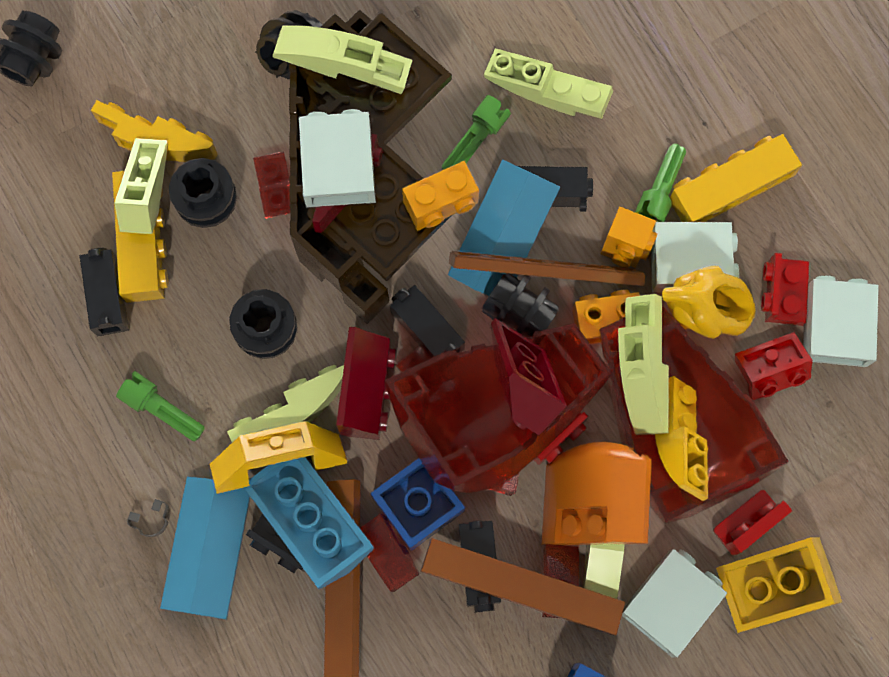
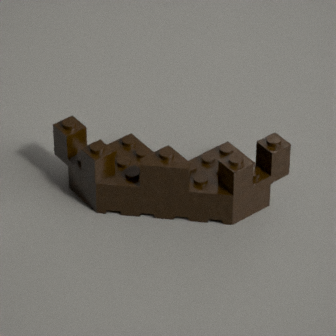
[289,10,452,324]

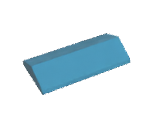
[448,159,560,296]
[244,457,374,589]
[160,476,251,620]

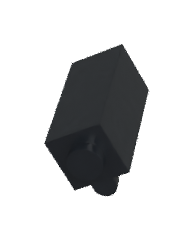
[518,166,593,212]
[79,248,129,337]
[390,285,465,370]
[458,521,501,613]

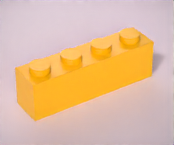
[670,134,802,222]
[112,171,169,303]

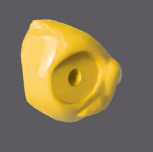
[662,266,756,339]

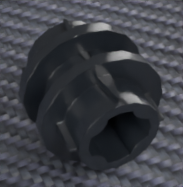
[0,10,63,87]
[255,10,322,79]
[169,158,237,228]
[481,273,559,344]
[229,289,298,359]

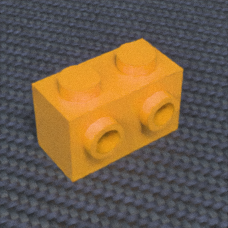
[402,161,479,231]
[600,206,658,268]
[572,290,640,346]

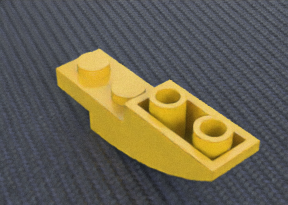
[91,100,218,162]
[655,376,708,501]

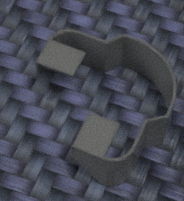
[127,499,169,537]

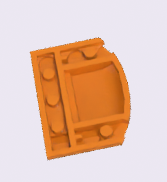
[541,442,652,545]

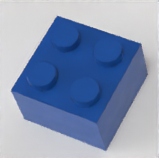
[371,454,465,551]

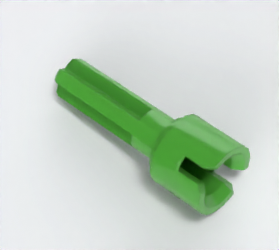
[441,95,511,170]
[635,144,686,222]
[116,371,205,441]

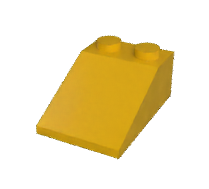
[716,537,842,633]

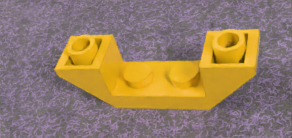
[210,421,347,494]

